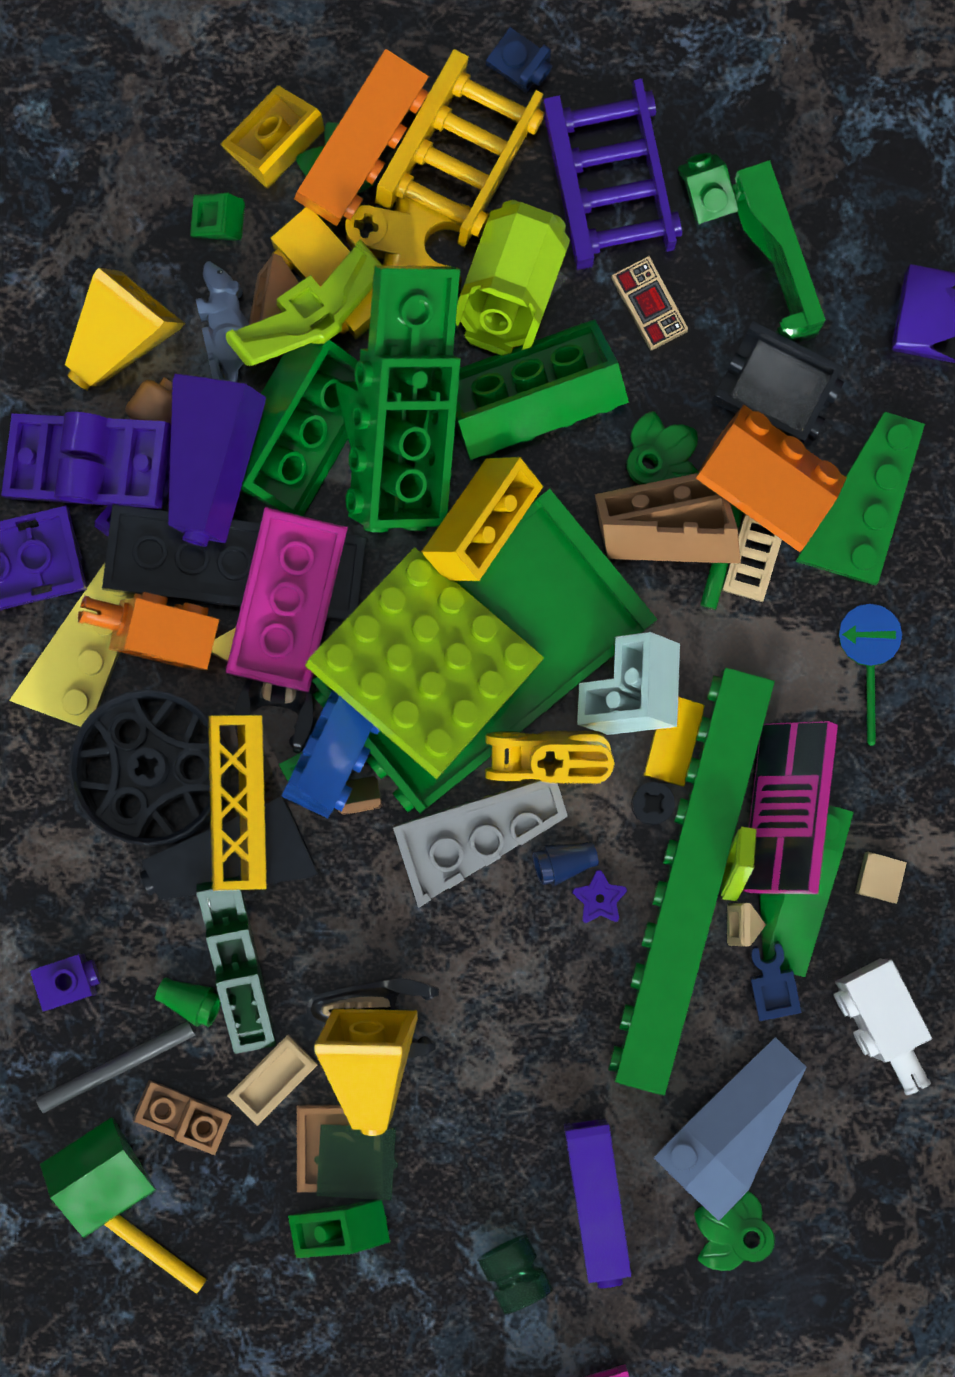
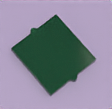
[314,1124,398,1200]

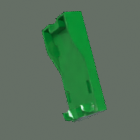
[732,160,826,342]

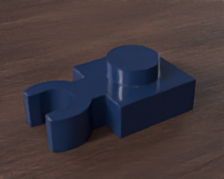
[750,941,802,1021]

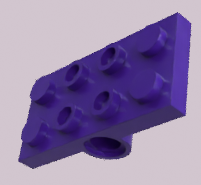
[1,412,171,508]

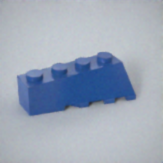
[282,690,380,818]

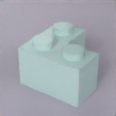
[577,632,680,735]

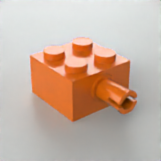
[78,592,219,670]

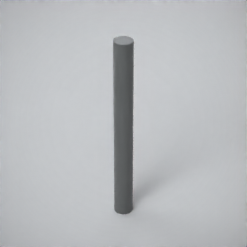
[36,1021,196,1113]

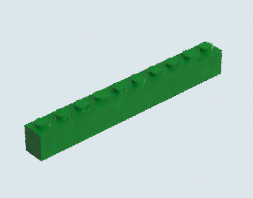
[608,667,775,1096]

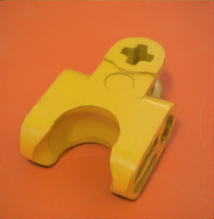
[345,197,471,291]
[485,731,614,783]

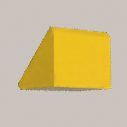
[221,85,325,189]

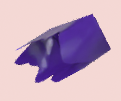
[892,264,955,363]

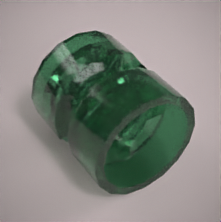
[477,1234,553,1315]

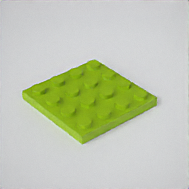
[305,547,544,779]

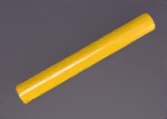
[104,1215,207,1294]

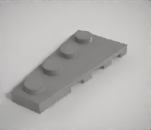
[393,779,568,908]

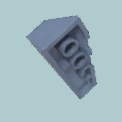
[654,1037,807,1221]

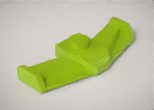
[226,239,383,366]

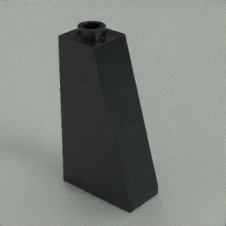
[140,796,320,900]

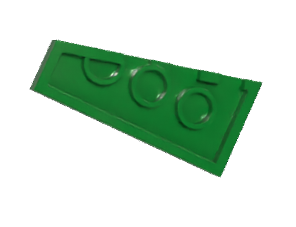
[795,412,925,586]

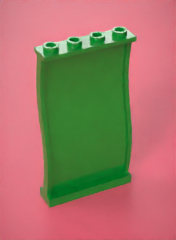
[312,488,658,815]

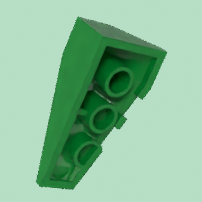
[759,805,853,977]

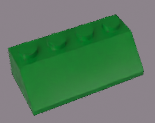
[455,319,629,460]
[240,340,359,516]

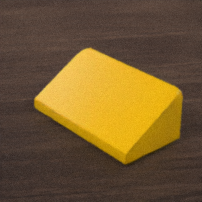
[643,697,705,787]

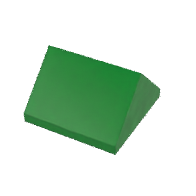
[40,1117,156,1238]

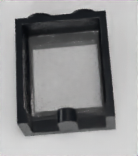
[711,321,844,443]

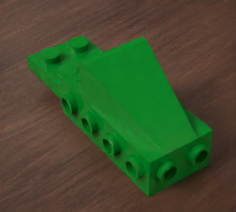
[336,265,461,532]

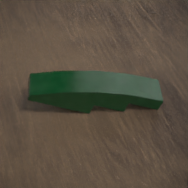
[196,876,276,1054]

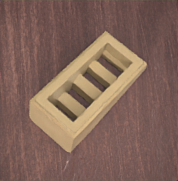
[722,513,782,602]

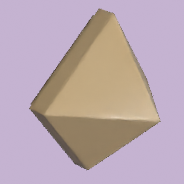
[727,903,766,946]

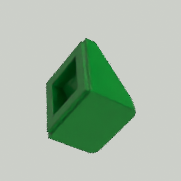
[190,193,245,240]

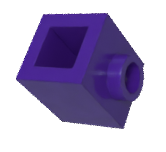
[30,954,101,1012]

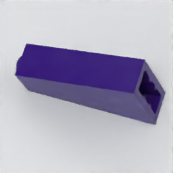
[168,373,267,546]
[563,1118,631,1288]

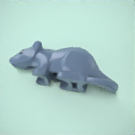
[196,261,249,382]

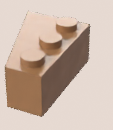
[595,473,741,564]

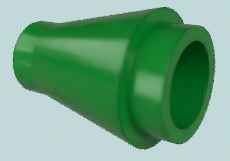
[155,977,221,1027]

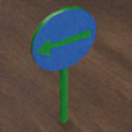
[839,604,902,746]

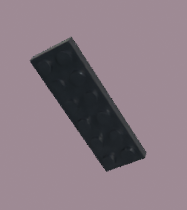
[102,504,366,621]

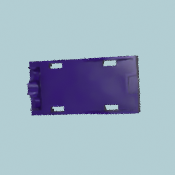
[0,506,87,610]

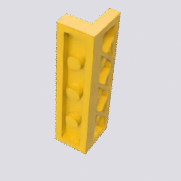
[209,715,266,891]

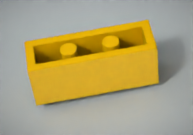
[271,207,373,339]
[421,457,543,581]

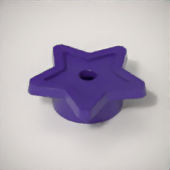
[572,869,627,923]

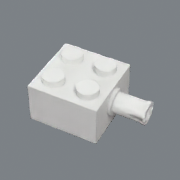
[834,959,932,1095]

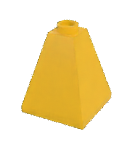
[65,268,185,390]
[315,1009,418,1136]

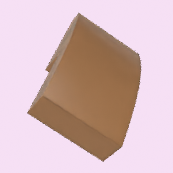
[132,1080,231,1155]

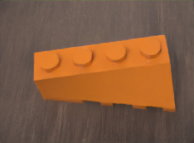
[294,49,429,226]

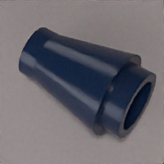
[533,841,599,887]

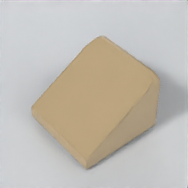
[855,852,907,904]

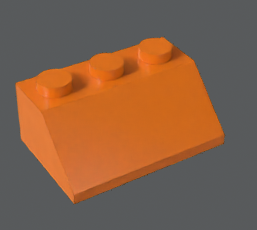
[696,404,846,552]

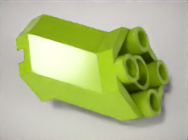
[456,200,570,356]

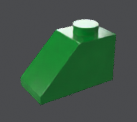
[288,1199,390,1258]

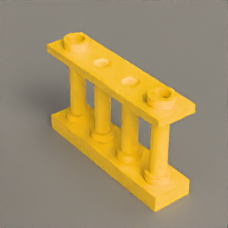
[375,49,545,247]

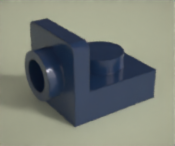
[486,27,553,93]

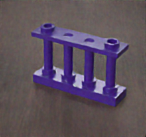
[543,79,682,270]

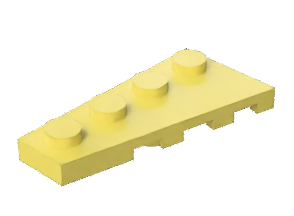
[9,563,134,727]

